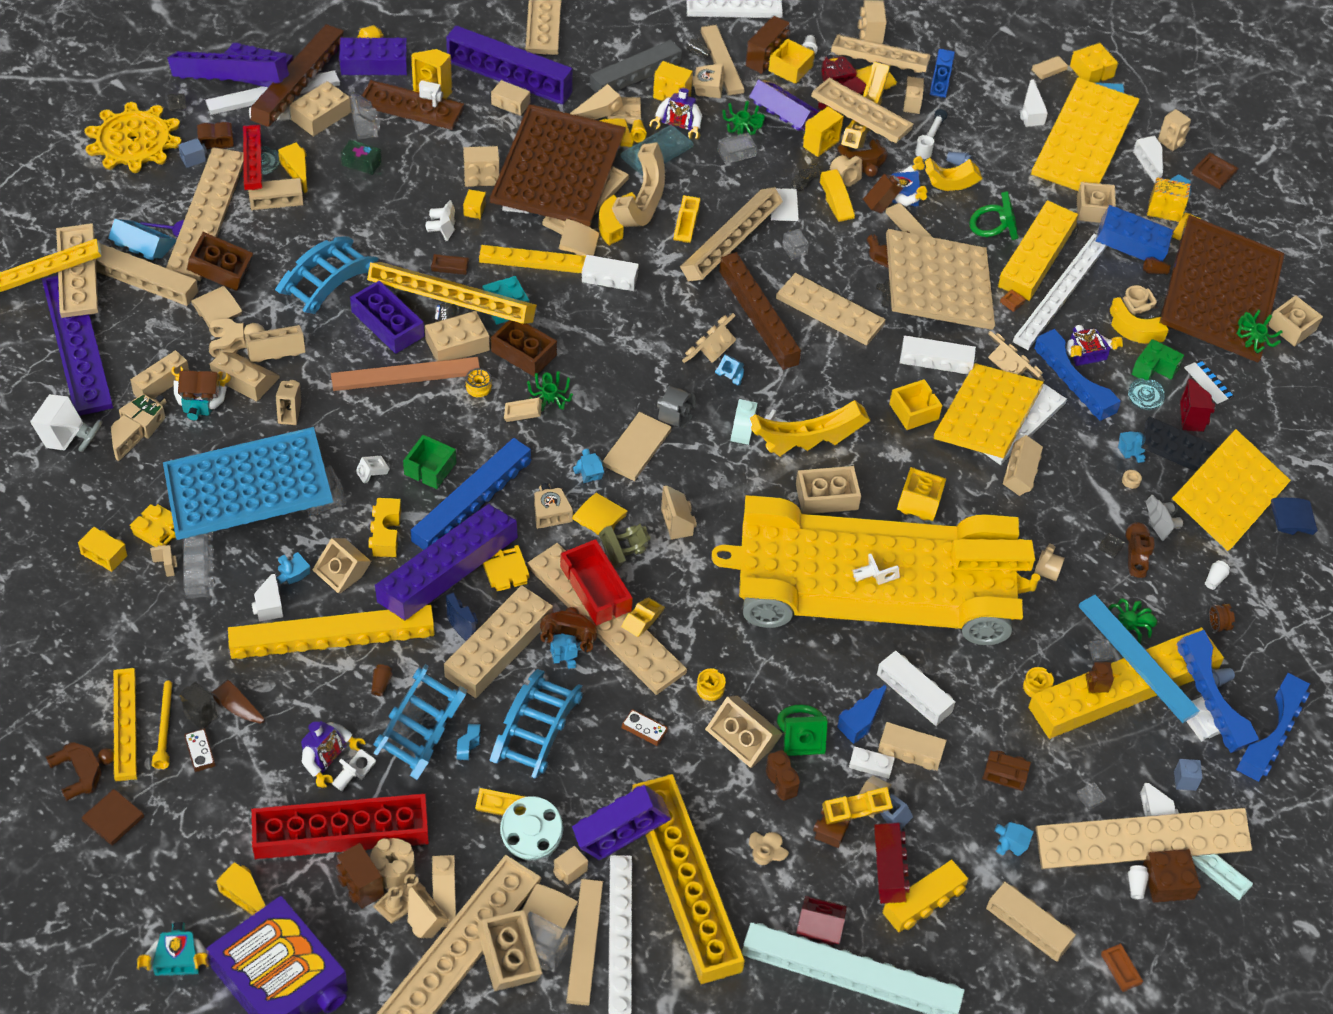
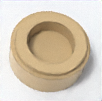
[1122,470,1142,489]

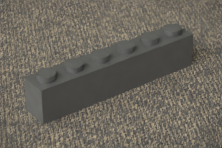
[590,40,682,93]

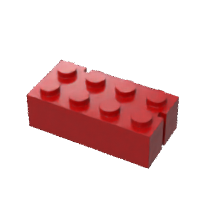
[560,539,632,626]

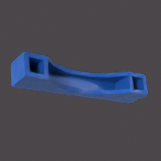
[1034,329,1121,421]
[1177,630,1259,753]
[1236,673,1310,782]

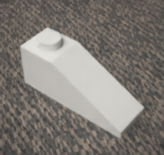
[1020,79,1047,127]
[1133,136,1163,183]

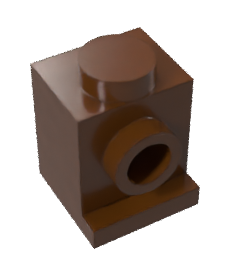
[1085,662,1114,693]

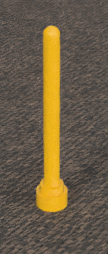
[152,680,172,769]

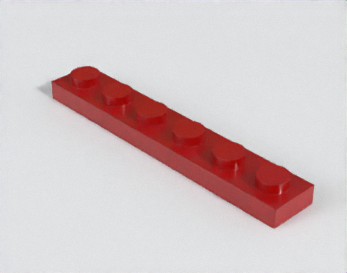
[243,125,262,190]

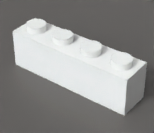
[900,336,976,374]
[877,651,955,726]

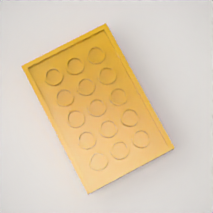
[934,363,1043,458]
[1172,429,1291,551]

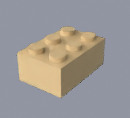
[289,81,351,136]
[425,311,490,361]
[796,466,861,514]
[477,910,542,991]

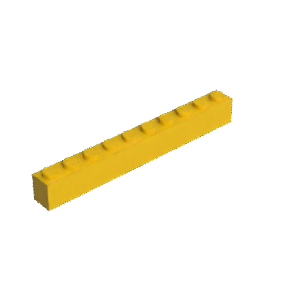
[367,262,537,324]
[228,605,434,659]

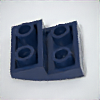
[1271,498,1318,535]
[446,593,478,641]

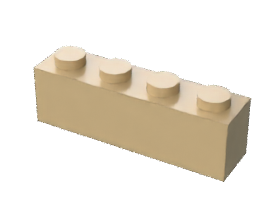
[986,882,1076,962]

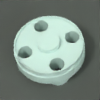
[501,797,563,860]

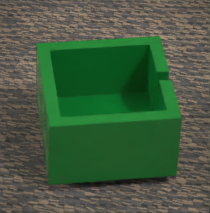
[403,435,456,489]

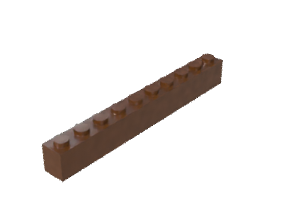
[251,24,344,127]

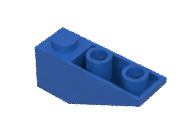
[930,49,955,98]
[837,685,886,744]

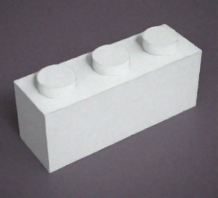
[582,255,638,291]

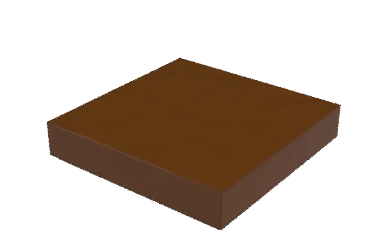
[1191,153,1238,190]
[81,789,144,846]

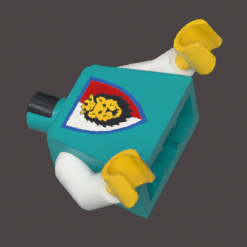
[172,367,231,420]
[137,922,209,976]

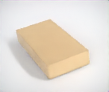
[1032,56,1068,80]
[504,397,542,422]

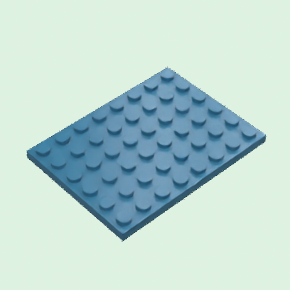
[163,427,333,540]

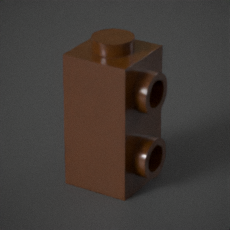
[863,174,903,214]

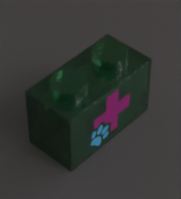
[341,140,382,175]

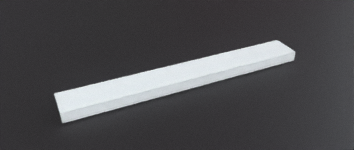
[206,70,340,115]

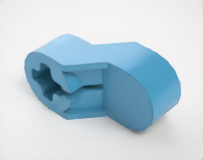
[457,724,481,760]

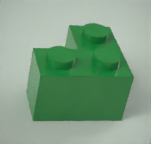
[1131,339,1184,383]

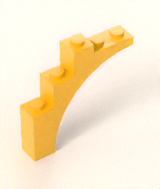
[841,62,890,149]
[750,400,870,456]

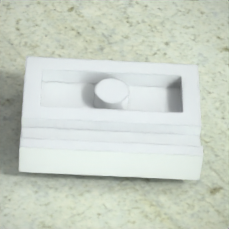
[1187,697,1220,742]

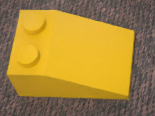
[897,467,946,521]

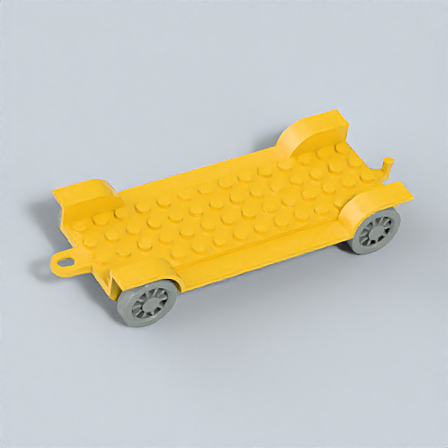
[712,495,1040,645]

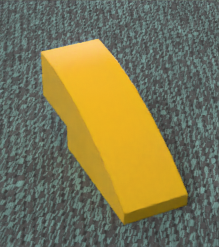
[820,169,855,222]
[673,195,700,243]
[621,597,665,637]

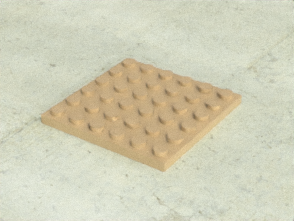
[886,229,995,330]

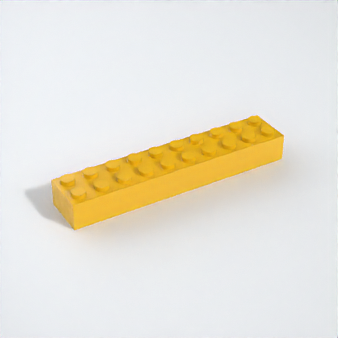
[1028,627,1224,739]
[632,774,744,984]

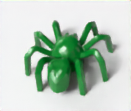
[722,101,765,136]
[1237,310,1283,353]
[527,371,573,412]
[1108,598,1157,644]

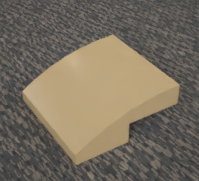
[607,97,641,124]
[559,219,599,256]
[191,286,242,327]
[522,884,578,940]

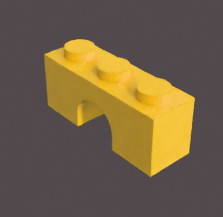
[369,498,401,557]
[822,787,893,825]

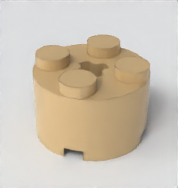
[370,838,415,889]

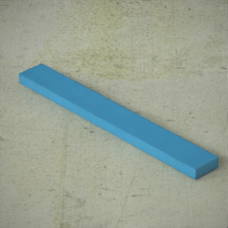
[1079,595,1200,723]

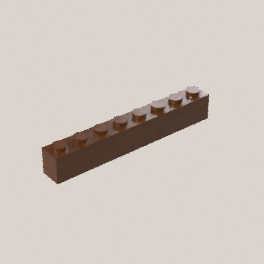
[719,252,801,370]

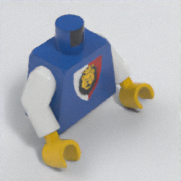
[891,156,928,206]

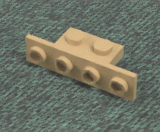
[682,313,737,363]
[988,331,1045,382]

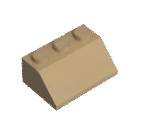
[210,352,280,401]
[705,696,783,768]

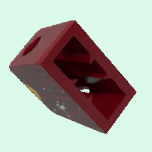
[821,54,857,84]

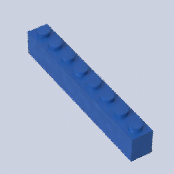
[411,438,531,550]

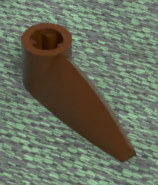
[211,680,265,723]

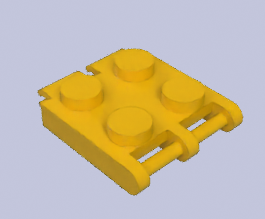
[130,504,176,547]
[483,545,529,591]

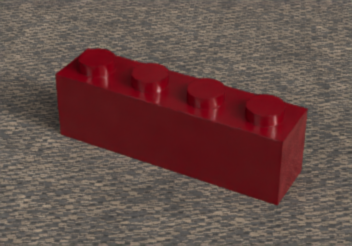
[874,823,910,904]

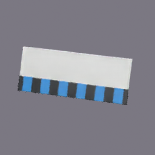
[1184,360,1234,404]

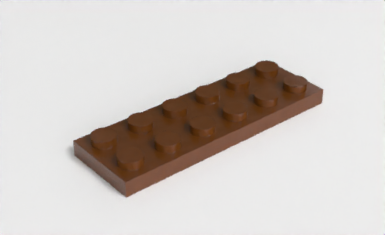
[358,80,464,130]

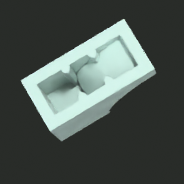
[731,399,757,445]

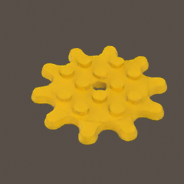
[85,102,181,173]

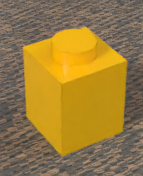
[463,189,486,219]

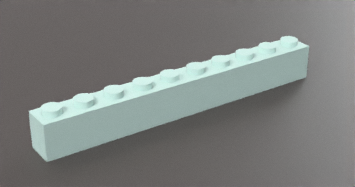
[742,923,964,1014]

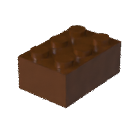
[746,15,790,74]
[186,232,253,291]
[491,320,557,377]

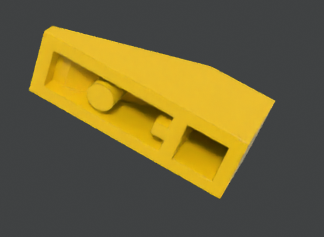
[278,142,308,193]
[216,862,265,915]

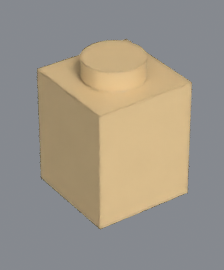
[554,846,588,885]

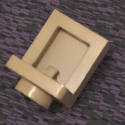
[150,545,178,577]

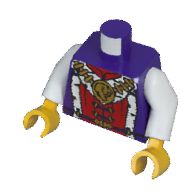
[650,88,702,139]
[1066,325,1123,366]
[301,721,365,788]

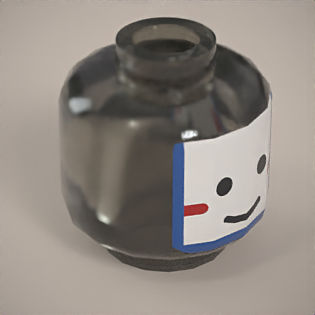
[435,301,460,322]

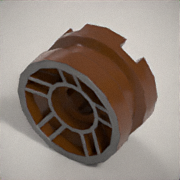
[1209,603,1235,632]

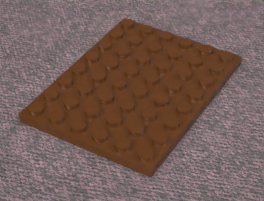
[490,104,626,227]
[1159,215,1285,363]

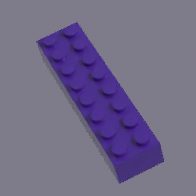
[446,26,573,105]
[375,504,518,620]

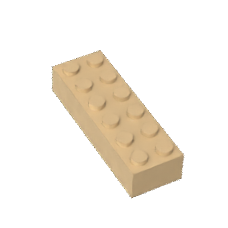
[444,585,553,698]

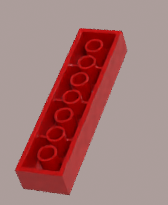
[251,794,429,859]

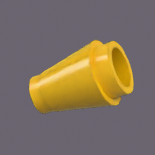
[630,119,647,142]

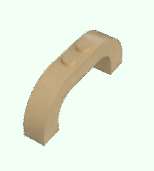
[612,143,665,227]

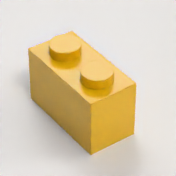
[78,527,127,572]

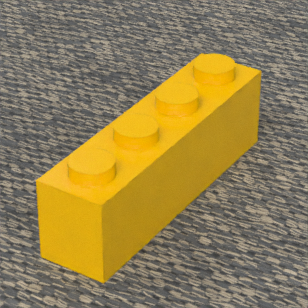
[951,539,1035,571]
[883,860,968,932]

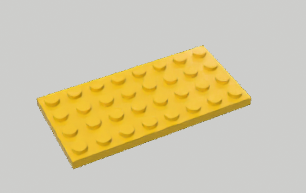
[1031,78,1139,191]

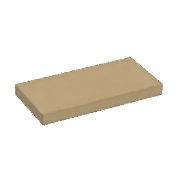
[602,412,672,481]

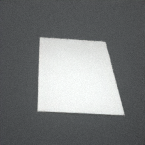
[771,189,799,221]

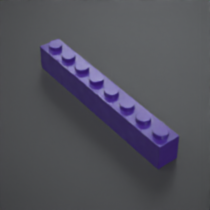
[167,51,289,83]

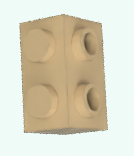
[491,80,530,116]
[1158,109,1191,151]

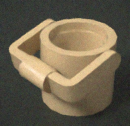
[830,155,862,187]
[1123,285,1157,317]
[1034,543,1065,581]

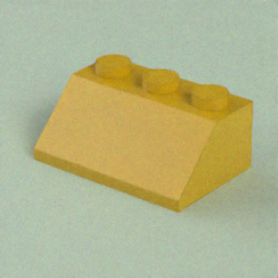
[411,49,452,99]

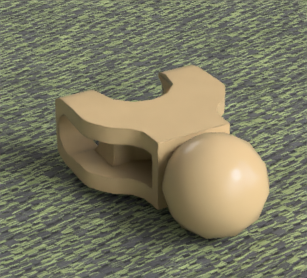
[209,318,265,358]

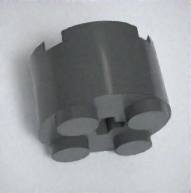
[657,386,696,428]

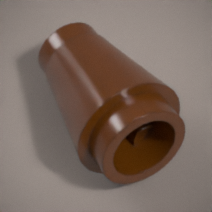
[1143,257,1170,275]
[371,664,393,697]

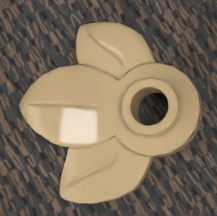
[749,832,789,865]

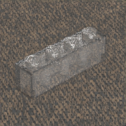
[184,532,214,599]

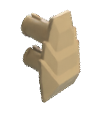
[373,874,426,924]

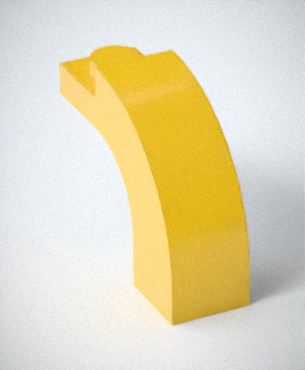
[925,158,983,191]
[599,192,636,245]
[1110,297,1169,344]

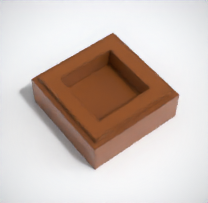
[1000,290,1025,312]

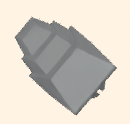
[1146,495,1183,541]

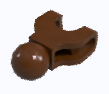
[1125,522,1155,578]

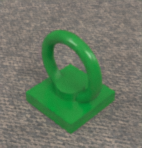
[969,191,1019,240]
[777,705,828,756]

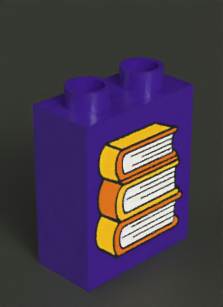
[206,896,348,1014]

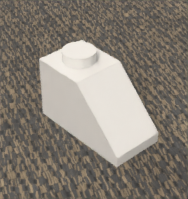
[252,574,283,622]
[1140,783,1179,817]

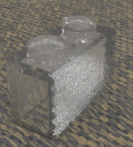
[718,133,757,164]

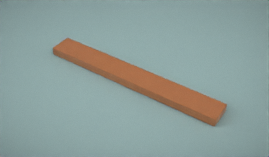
[331,357,480,391]

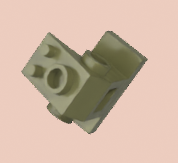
[599,523,651,569]

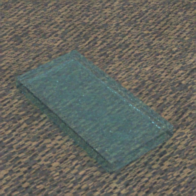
[621,125,693,176]

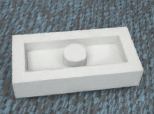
[849,747,895,779]

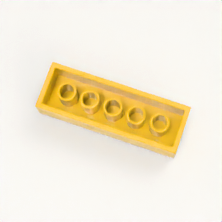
[998,201,1078,301]

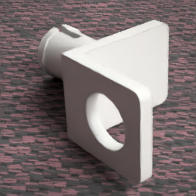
[852,553,900,585]
[332,749,376,792]

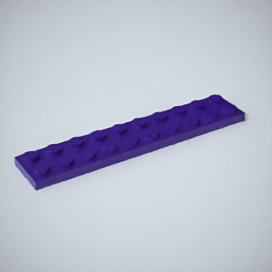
[42,275,113,416]

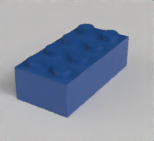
[1095,205,1173,261]

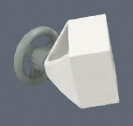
[30,394,103,452]

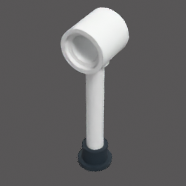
[915,109,948,159]

